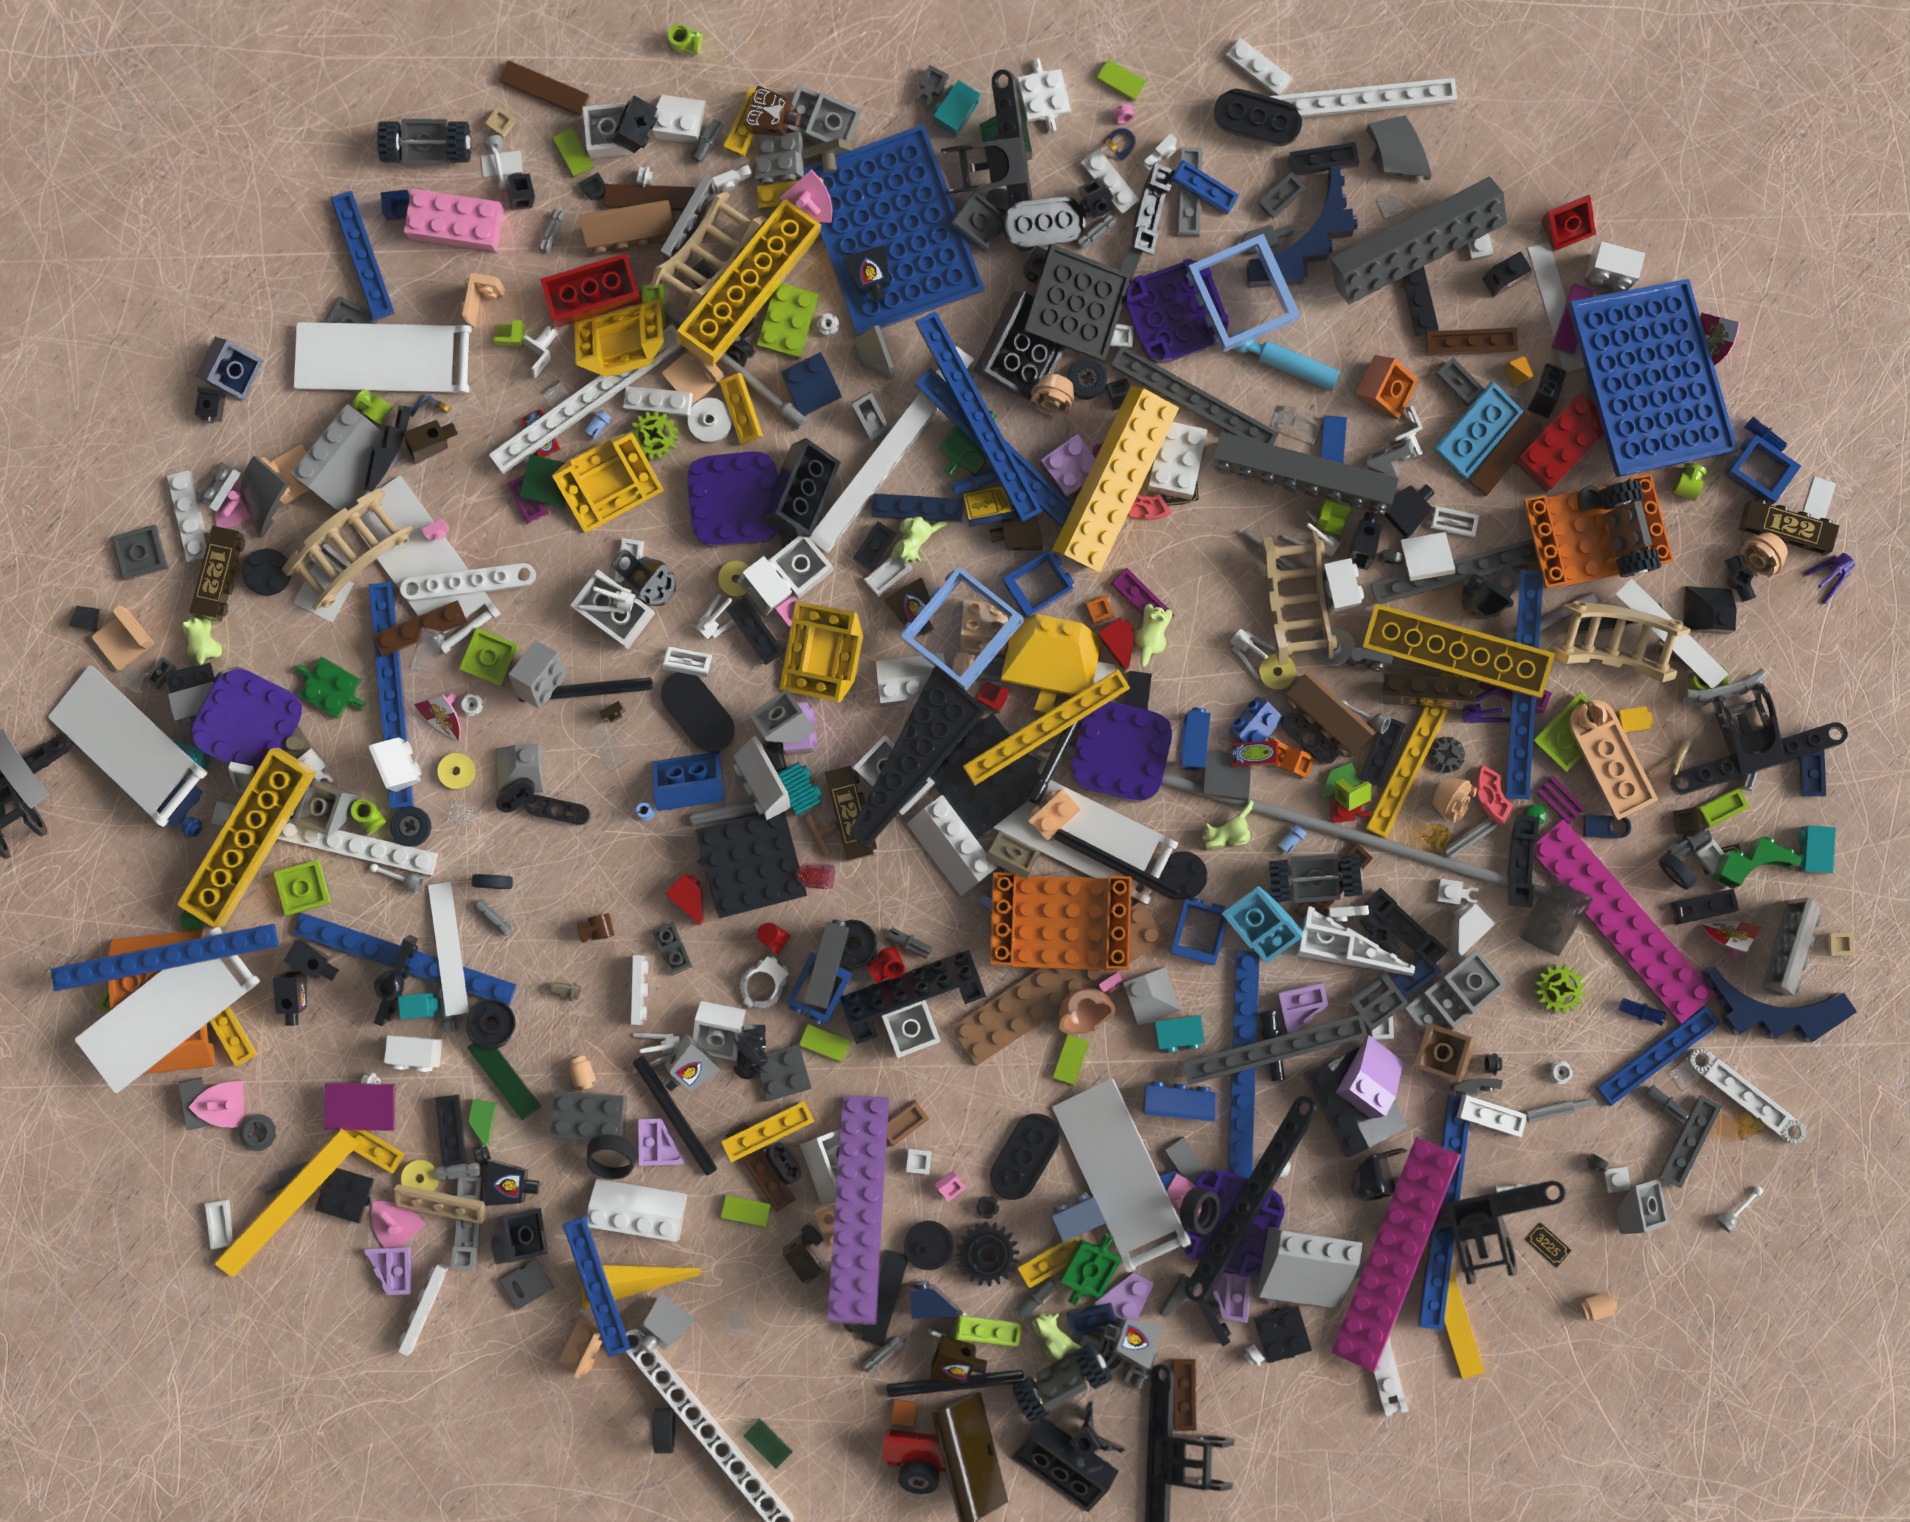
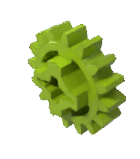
[630,411,679,461]
[1535,964,1586,1014]

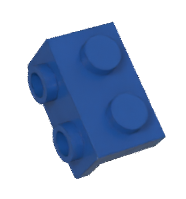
[1228,697,1284,742]

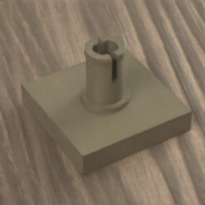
[985,831,1041,879]

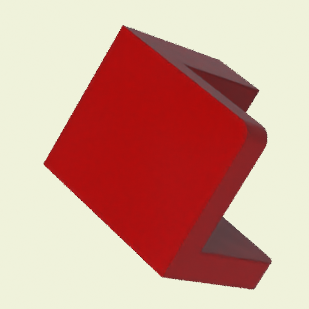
[976,681,1010,713]

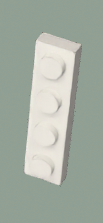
[167,470,208,563]
[398,1263,449,1356]

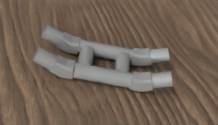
[1681,668,1767,706]

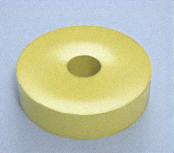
[718,561,750,598]
[1259,653,1296,690]
[438,753,476,790]
[401,1159,439,1192]

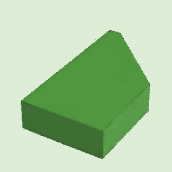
[1319,762,1360,799]
[468,1099,497,1145]

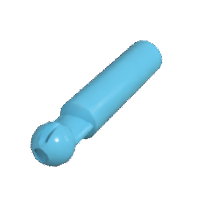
[1233,331,1340,392]

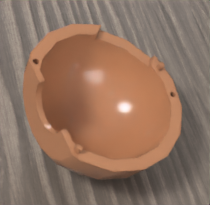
[1057,988,1116,1034]

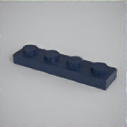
[872,493,963,523]

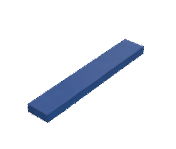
[330,191,395,320]
[1595,1006,1720,1106]
[562,1216,631,1357]

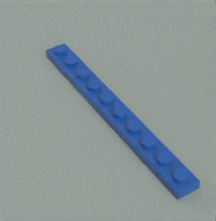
[915,311,1042,523]
[914,367,1073,528]
[1506,570,1543,800]
[369,582,414,809]
[293,912,517,1006]
[50,924,279,991]
[1228,951,1259,1178]
[1418,1095,1470,1330]

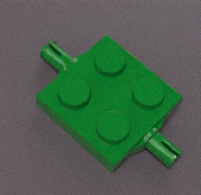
[939,410,997,477]
[295,657,366,719]
[1059,1233,1122,1305]

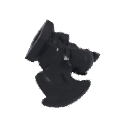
[733,1024,768,1079]
[1070,1400,1125,1458]

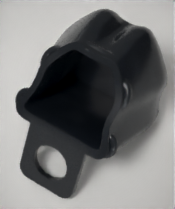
[612,549,676,606]
[1462,567,1522,619]
[1351,1148,1407,1201]

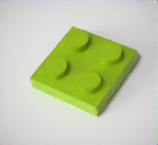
[459,627,520,687]
[273,859,331,916]

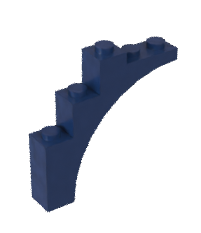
[1246,166,1358,288]
[1701,967,1857,1043]

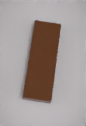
[1172,1359,1197,1431]

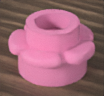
[1113,104,1134,124]

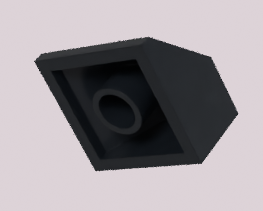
[1683,586,1737,634]
[491,1208,548,1264]

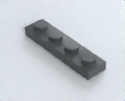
[1658,1095,1722,1188]

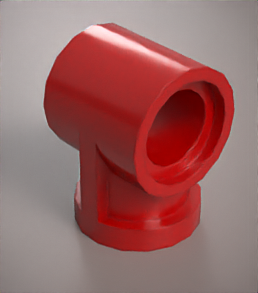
[757,922,791,955]
[867,947,905,984]

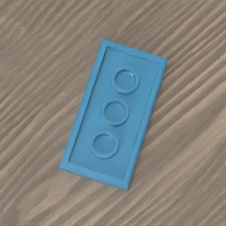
[1433,381,1524,479]

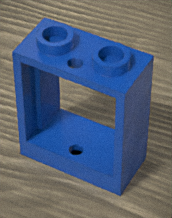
[1725,435,1801,505]
[1003,550,1074,617]
[1179,707,1211,772]
[1169,897,1227,966]
[786,953,853,1025]

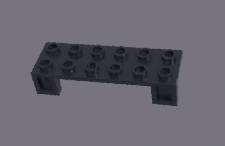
[841,950,986,1044]

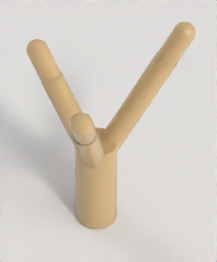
[1647,739,1692,785]

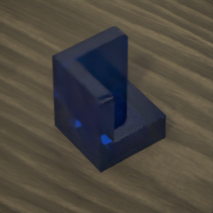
[380,189,410,220]

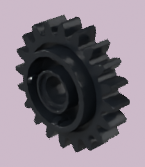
[956,1221,1020,1287]

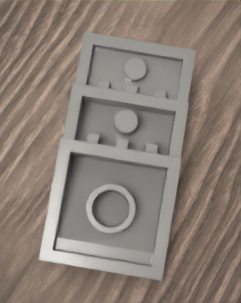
[1403,949,1507,1035]

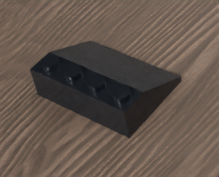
[973,291,1066,404]
[1304,1046,1407,1158]

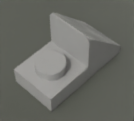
[851,392,890,440]
[1366,439,1414,478]

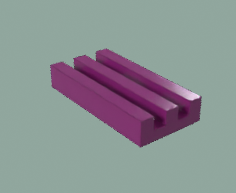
[507,475,548,524]
[1536,776,1585,824]

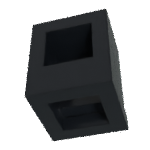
[506,173,535,210]
[195,387,226,424]

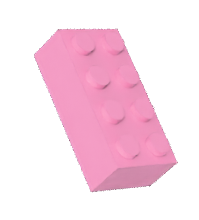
[404,189,504,253]

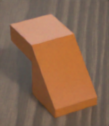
[1267,737,1315,779]

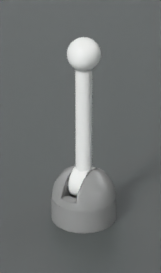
[484,135,506,190]
[1341,700,1391,734]
[369,863,424,894]
[1716,1186,1763,1233]

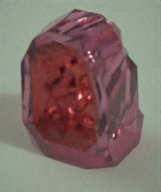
[795,863,835,889]

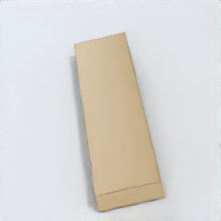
[394,1184,485,1224]

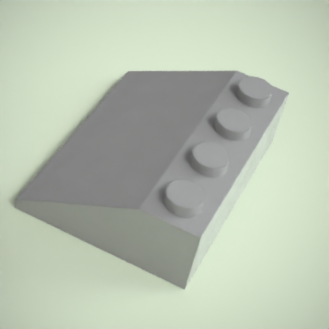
[290,404,405,512]
[1761,897,1821,996]
[1257,1227,1363,1309]

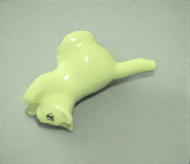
[891,517,947,563]
[1133,604,1172,667]
[182,617,222,665]
[1202,800,1253,851]
[1031,1313,1082,1362]

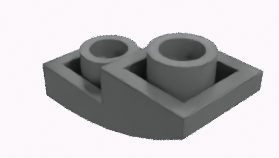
[652,922,693,976]
[178,1077,211,1130]
[1450,1078,1503,1096]

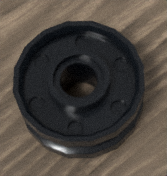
[840,919,878,968]
[466,999,515,1050]

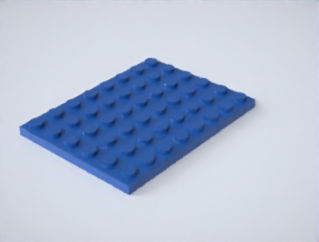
[803,124,985,336]
[1567,279,1738,477]

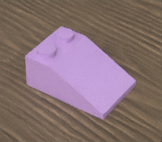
[1336,1035,1404,1119]

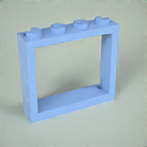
[1186,234,1300,353]
[901,566,1024,691]

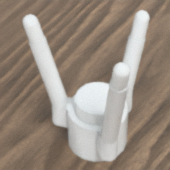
[1282,510,1341,558]
[578,573,636,614]
[696,594,736,639]
[1230,629,1276,680]
[632,1033,680,1074]

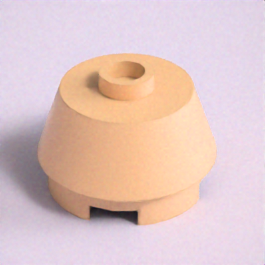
[1031,374,1074,416]
[1740,533,1788,578]
[1432,777,1477,822]

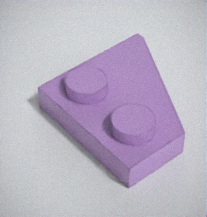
[1277,982,1328,1034]
[638,1118,683,1166]
[365,1247,412,1295]
[1213,1271,1252,1323]
[1094,1272,1154,1321]

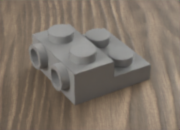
[755,132,804,185]

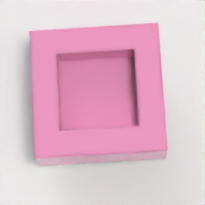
[422,518,450,541]
[774,595,797,627]
[1098,972,1123,994]
[935,1170,967,1202]

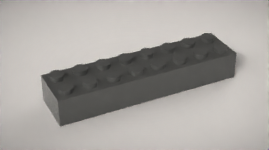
[1330,176,1507,305]
[1214,432,1399,515]

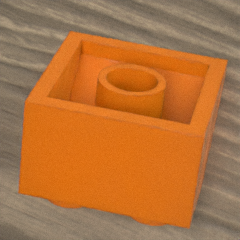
[1355,355,1418,419]

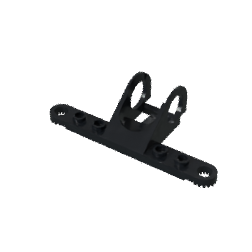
[941,69,1036,252]
[1670,683,1848,795]
[0,733,73,859]
[1431,1181,1566,1285]
[1145,1363,1235,1522]

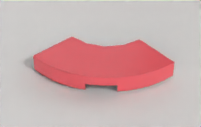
[1128,494,1171,520]
[1475,765,1513,826]

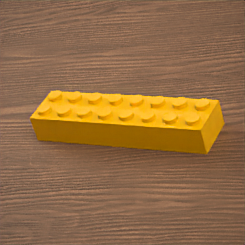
[676,199,821,367]
[1052,385,1179,573]
[1363,603,1555,699]
[177,748,317,928]

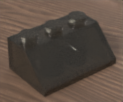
[1518,874,1594,956]

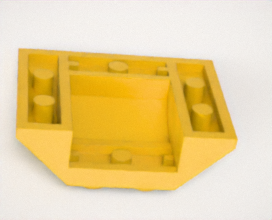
[575,299,664,377]
[552,432,664,533]
[779,601,863,703]
[1001,614,1102,696]

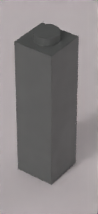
[804,919,850,1009]

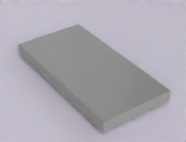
[661,174,716,262]

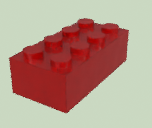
[540,253,642,328]
[1514,393,1603,493]

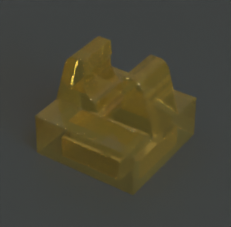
[1422,823,1453,853]
[1737,1112,1765,1141]

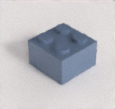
[1051,1192,1106,1242]

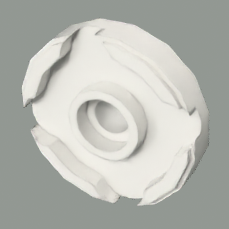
[687,398,733,443]

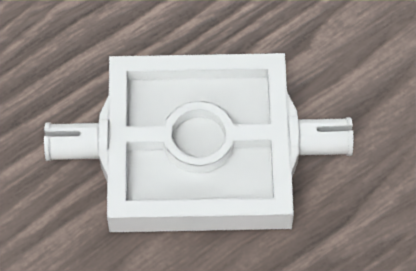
[1017,58,1071,134]

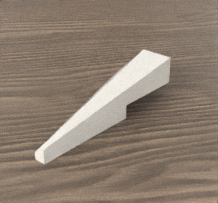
[1296,906,1415,976]

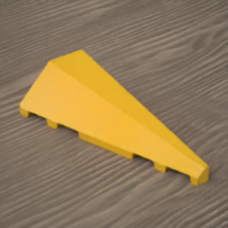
[581,1264,701,1308]

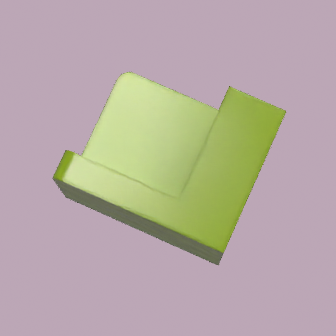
[493,320,525,348]
[1315,499,1350,537]
[1335,778,1371,811]

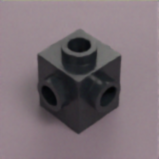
[1078,178,1113,219]

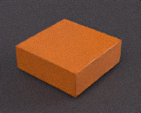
[1085,595,1114,625]
[891,1399,918,1427]

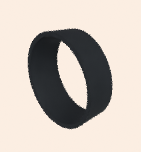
[587,1134,638,1180]

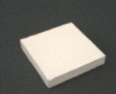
[1400,532,1455,581]

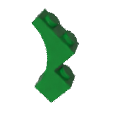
[1712,837,1802,889]

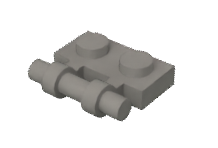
[197,462,241,512]

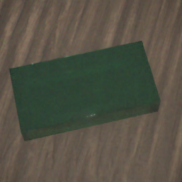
[743,1418,793,1469]

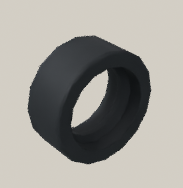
[1179,1187,1220,1235]
[652,1408,675,1454]

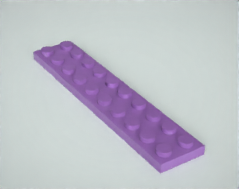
[828,1095,889,1324]

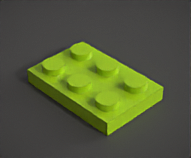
[757,283,819,359]
[1533,692,1593,773]

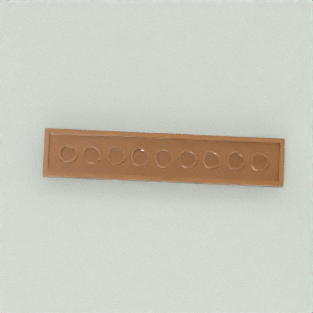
[951,901,1167,1066]

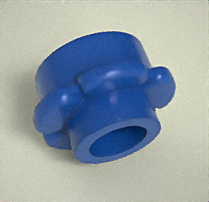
[180,816,202,838]

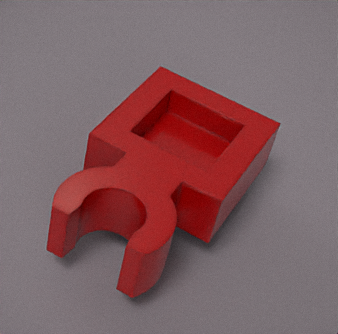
[1329,800,1371,823]

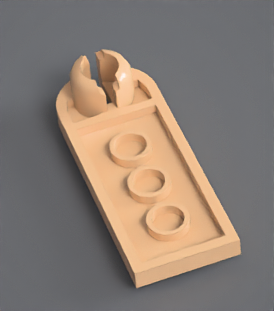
[1569,700,1658,821]

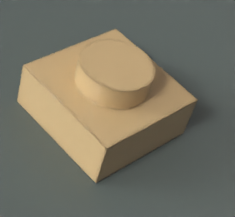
[485,106,517,138]
[1828,932,1855,956]

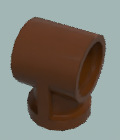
[577,913,615,943]

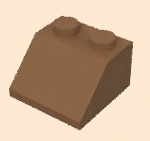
[1414,1023,1477,1082]

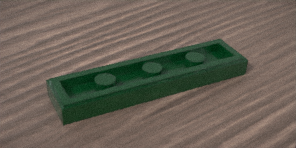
[467,1043,542,1121]

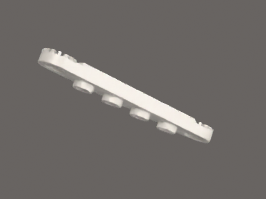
[400,563,536,601]
[1688,1048,1806,1144]

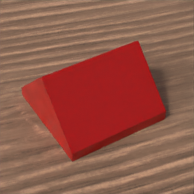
[1541,195,1596,251]

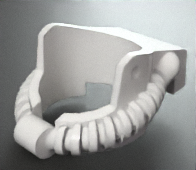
[739,956,790,1009]

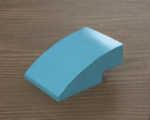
[1222,886,1303,964]

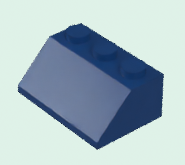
[652,751,725,811]
[1142,1081,1216,1122]

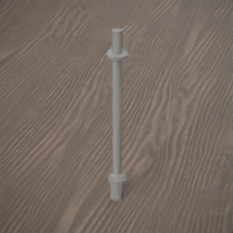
[665,307,808,430]

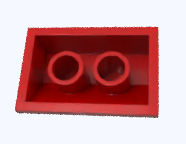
[882,1428,946,1472]

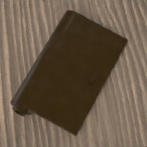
[931,1392,1008,1522]

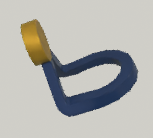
[1103,128,1136,160]
[410,394,451,417]

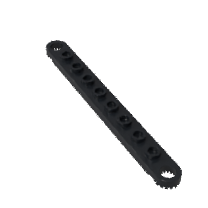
[1185,1096,1317,1302]

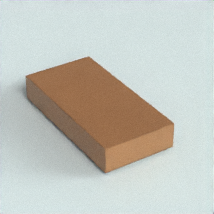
[887,1100,929,1147]

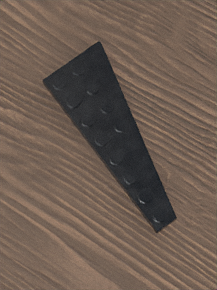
[849,666,987,849]

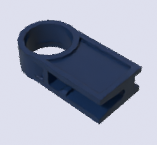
[1583,815,1632,839]

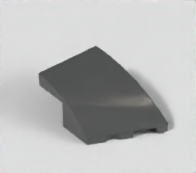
[1366,115,1432,180]
[240,456,290,537]

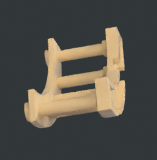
[650,192,768,313]
[282,488,413,610]
[1263,531,1337,665]
[1550,601,1691,682]

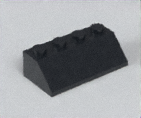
[761,438,841,538]
[1012,1417,1119,1512]

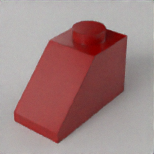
[1098,617,1134,672]
[665,873,704,925]

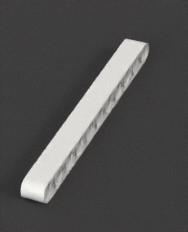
[810,346,975,553]
[626,1329,793,1522]

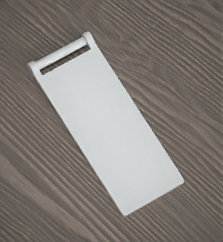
[294,322,472,394]
[353,476,501,654]
[48,665,207,827]
[994,780,1178,904]
[75,927,260,1093]
[1053,1079,1191,1272]

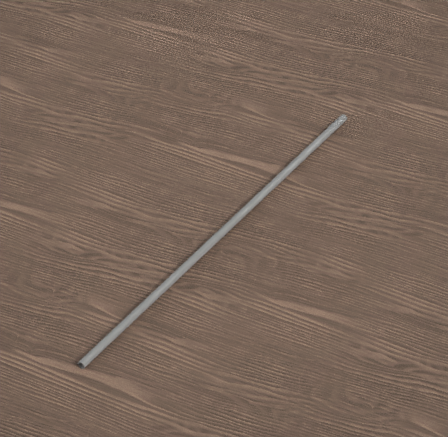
[973,718,1565,903]

